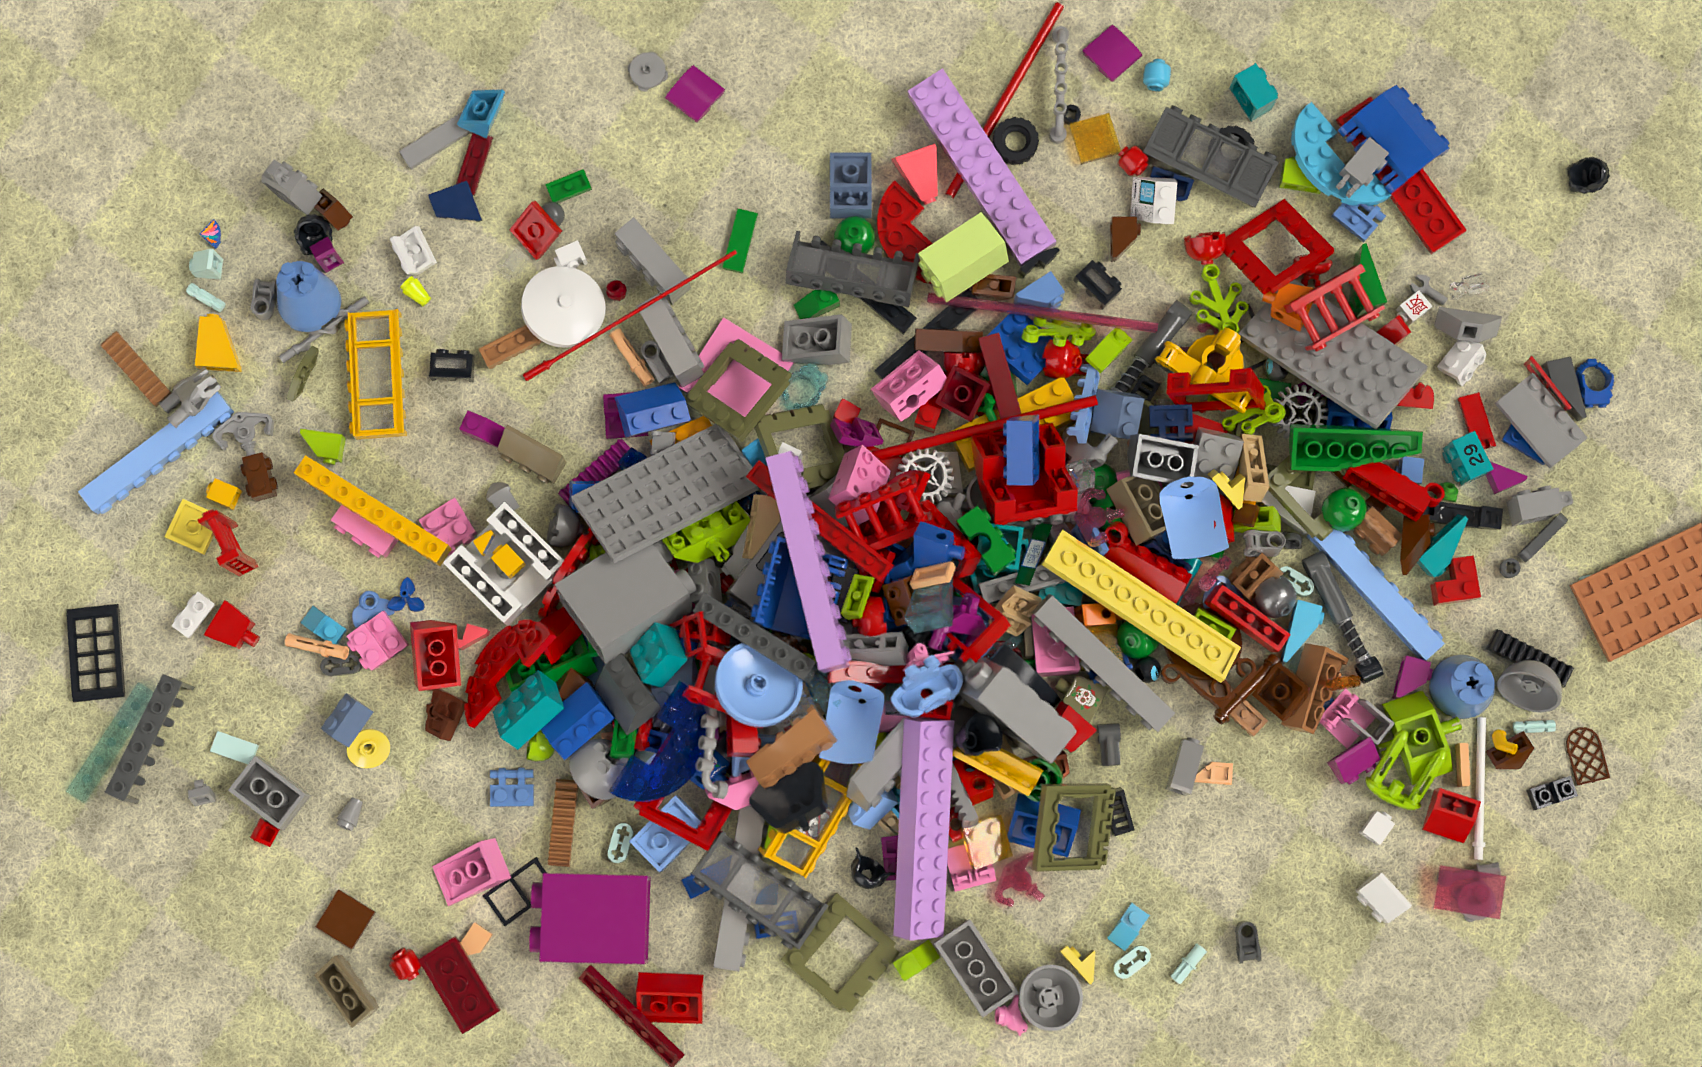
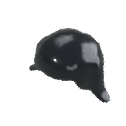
[851,847,896,889]

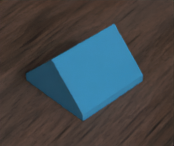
[457,89,505,138]

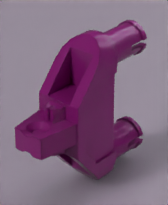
[928,593,986,652]

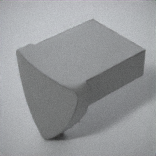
[486,482,520,511]

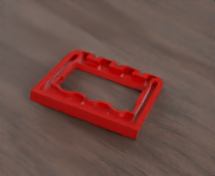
[1224,198,1335,294]
[634,751,733,851]

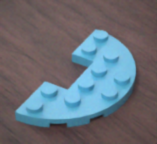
[1291,102,1391,206]

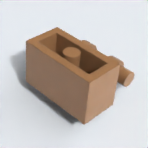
[1353,506,1402,556]
[1227,553,1284,603]

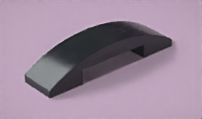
[1422,502,1503,530]
[990,643,1061,708]

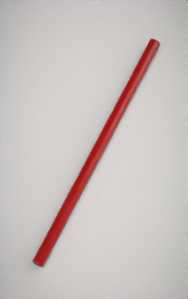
[945,2,1064,199]
[871,395,1098,460]

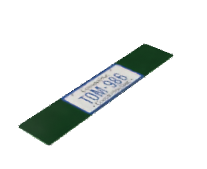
[1014,523,1052,586]

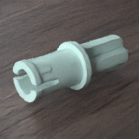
[1171,943,1207,984]

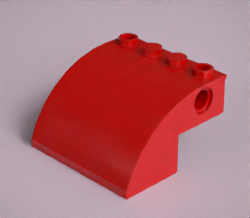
[971,423,1078,525]

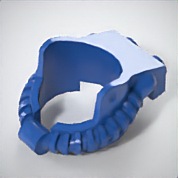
[1575,359,1614,408]

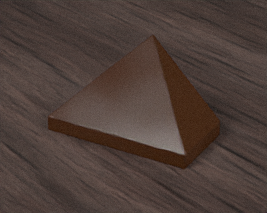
[556,668,596,702]
[1485,731,1534,770]

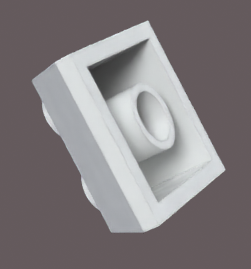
[1355,873,1412,923]

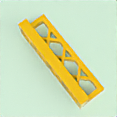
[953,746,1043,796]

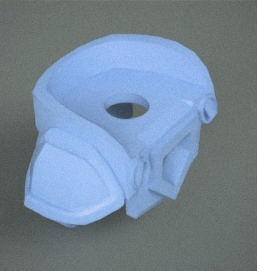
[891,655,963,718]

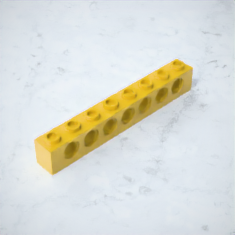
[294,455,452,566]

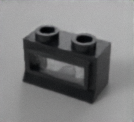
[1073,260,1122,309]
[429,349,475,382]

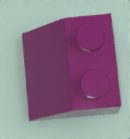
[1327,737,1380,785]

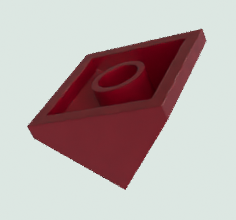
[935,365,991,422]

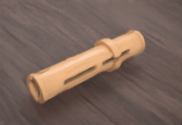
[609,328,655,387]
[285,633,349,660]

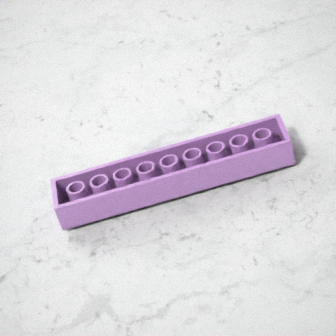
[908,68,1056,268]
[766,451,852,673]
[893,718,954,940]

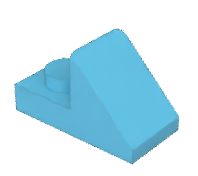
[300,606,347,644]
[1107,903,1150,951]

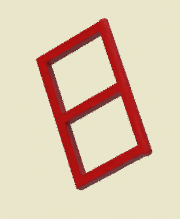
[1524,356,1572,411]
[667,611,708,658]

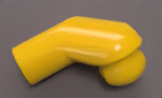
[1492,729,1518,754]

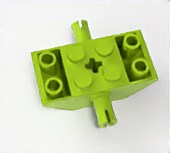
[662,501,750,563]
[1376,690,1462,785]

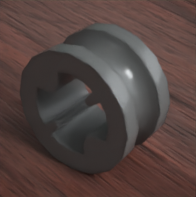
[1499,558,1521,578]

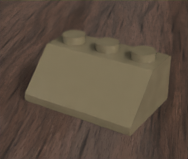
[497,425,567,484]
[1106,476,1167,546]
[314,955,380,1028]

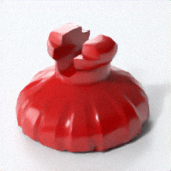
[1293,254,1332,287]

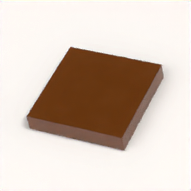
[315,889,376,949]

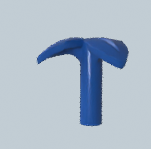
[387,577,425,612]

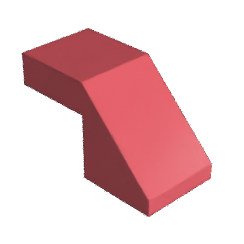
[458,624,490,650]

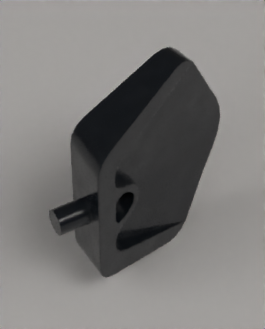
[749,762,828,834]

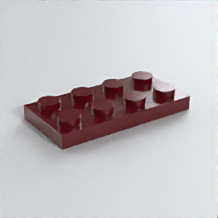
[418,936,501,1034]

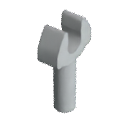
[1409,275,1448,305]

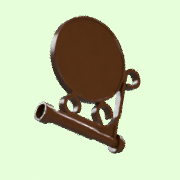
[1160,603,1283,725]

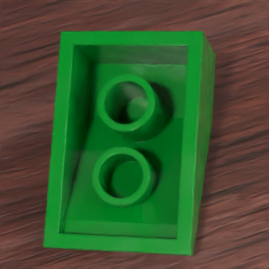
[1348,243,1387,318]

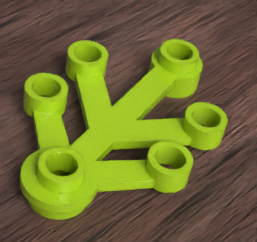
[1189,264,1249,334]
[1021,314,1096,347]
[1207,385,1286,435]

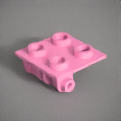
[902,643,955,672]
[1320,688,1376,749]
[947,839,996,892]

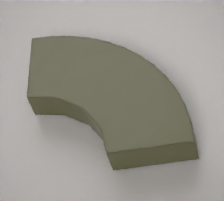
[286,346,319,402]

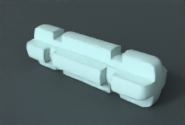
[186,283,226,312]
[1512,720,1556,734]

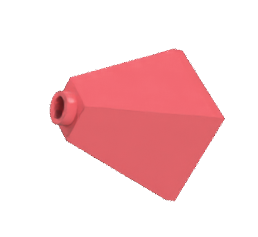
[892,144,938,205]

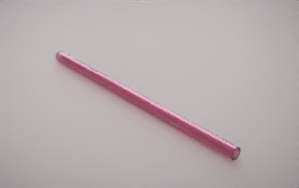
[927,292,1158,333]

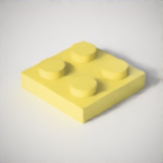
[164,499,214,555]

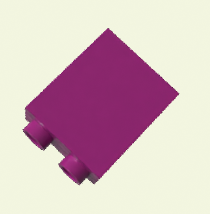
[529,873,651,964]

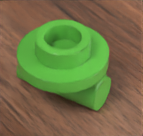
[1434,482,1459,502]

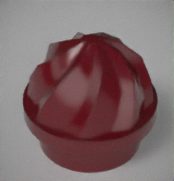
[606,280,627,302]

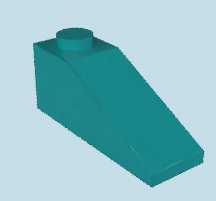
[1417,514,1468,578]

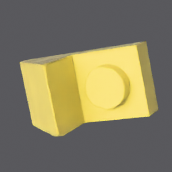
[1207,469,1245,510]
[1059,946,1095,984]

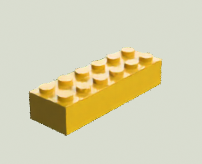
[952,378,1079,473]

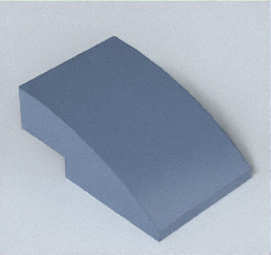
[830,153,872,218]

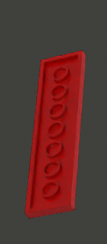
[1336,96,1467,255]

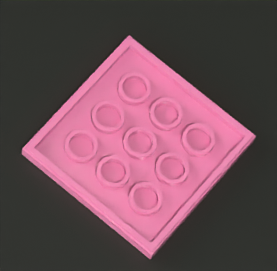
[679,317,794,417]

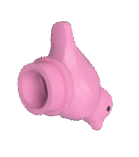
[995,995,1028,1036]

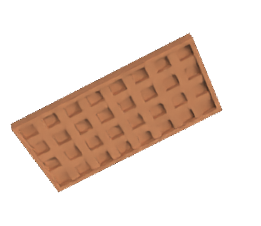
[1569,522,1702,662]

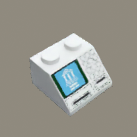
[1130,177,1177,224]

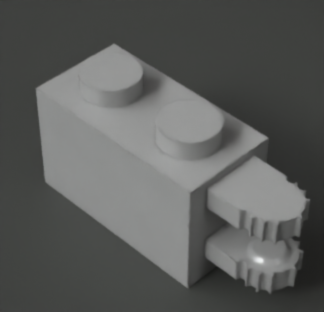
[1336,137,1389,198]

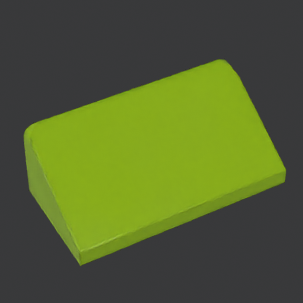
[841,574,874,620]
[1194,607,1236,640]

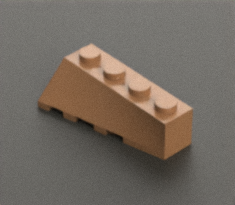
[1281,643,1349,734]
[746,706,838,789]

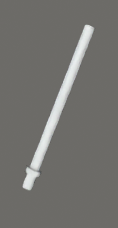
[1472,717,1486,860]

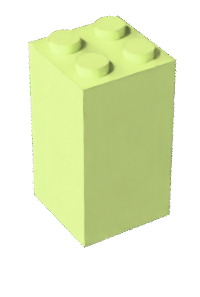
[918,212,1009,303]

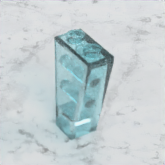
[904,576,953,634]

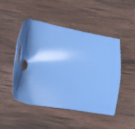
[1160,476,1229,559]
[819,680,884,764]

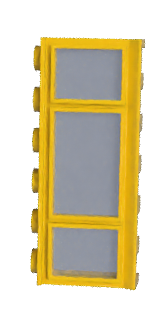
[345,309,407,440]
[758,755,863,878]

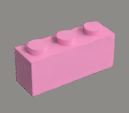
[331,505,398,558]

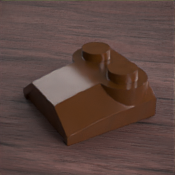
[1252,661,1310,722]

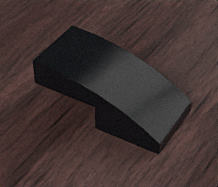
[1018,247,1060,278]

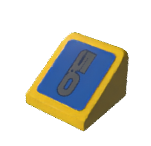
[473,530,495,556]

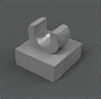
[188,779,216,806]

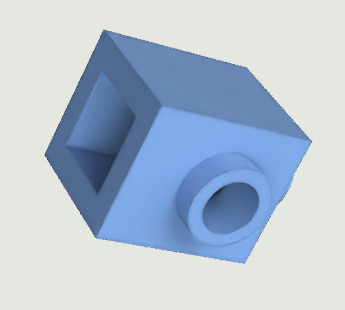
[1395,457,1424,485]

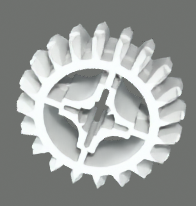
[896,448,954,504]

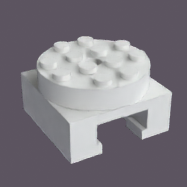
[443,502,564,626]

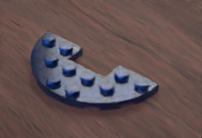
[608,680,707,802]

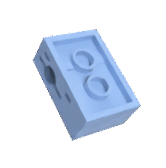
[629,795,702,873]

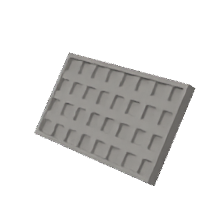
[1239,279,1428,429]
[571,424,760,564]

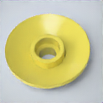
[347,729,390,768]

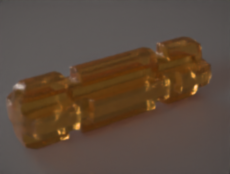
[1325,675,1361,691]

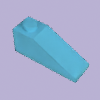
[1280,600,1324,664]

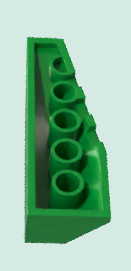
[1289,424,1423,471]

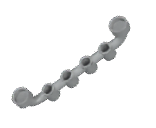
[1050,26,1069,144]
[696,681,728,799]

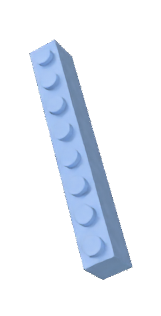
[78,391,234,514]
[1306,529,1445,661]

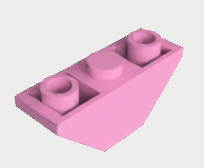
[705,769,759,810]

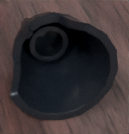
[955,713,1003,756]

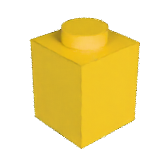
[206,478,242,510]
[491,543,526,579]

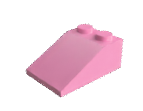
[432,838,511,906]

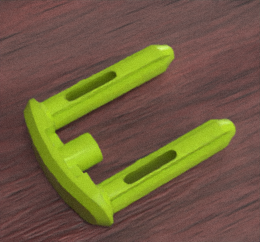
[1365,729,1447,810]

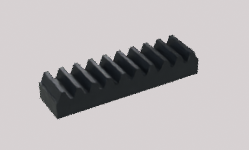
[1486,629,1574,688]

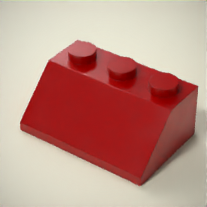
[410,620,461,691]
[636,972,704,1024]

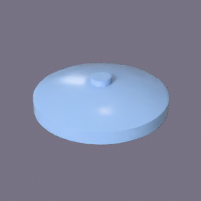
[715,643,803,727]

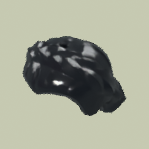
[1567,157,1610,194]
[294,214,333,255]

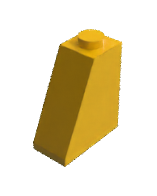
[195,314,242,372]

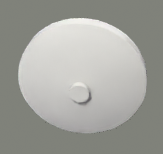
[521,266,606,348]

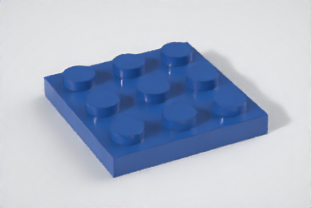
[987,307,1054,386]

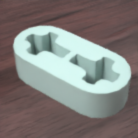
[1280,566,1314,597]
[608,823,634,863]
[1113,946,1151,979]

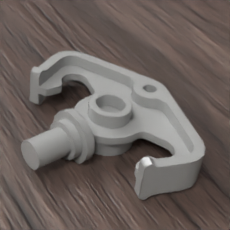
[213,412,274,456]

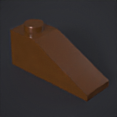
[914,328,983,353]
[1400,515,1435,575]

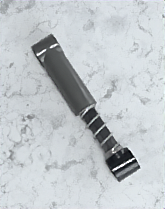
[1107,300,1193,392]
[1302,551,1384,684]

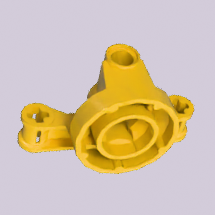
[1155,327,1252,413]

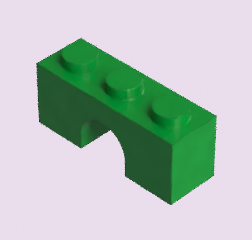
[956,506,1016,576]

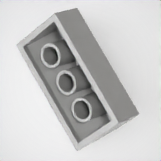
[1495,373,1587,469]
[847,718,905,812]

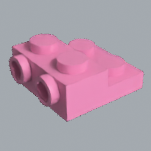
[419,498,477,556]
[347,611,409,671]

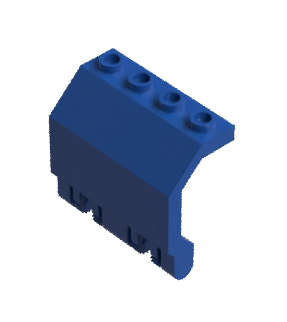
[1338,85,1450,194]
[751,537,849,640]

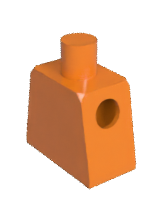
[1262,283,1314,332]
[1074,603,1124,629]

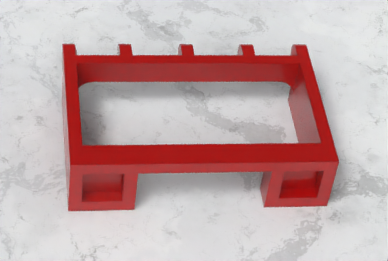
[1166,368,1266,413]
[921,575,1011,663]

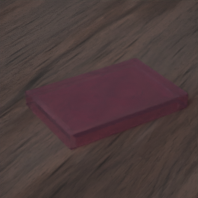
[1433,865,1506,919]

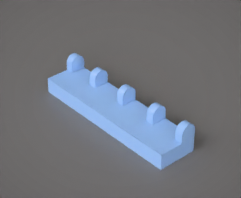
[1067,364,1100,444]

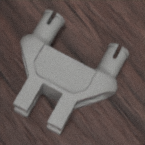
[159,366,221,428]
[1062,418,1119,482]

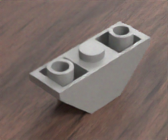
[1434,307,1502,343]

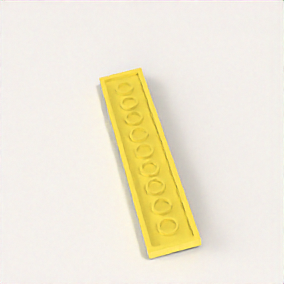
[1041,530,1241,683]

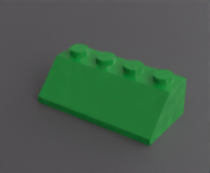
[505,634,598,692]

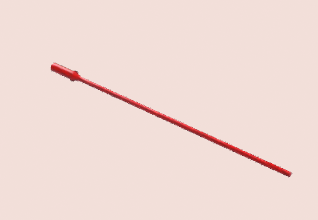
[523,250,737,381]

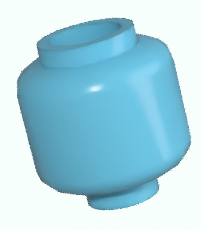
[1143,59,1171,91]

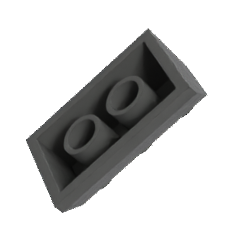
[1127,434,1199,487]
[594,653,662,735]

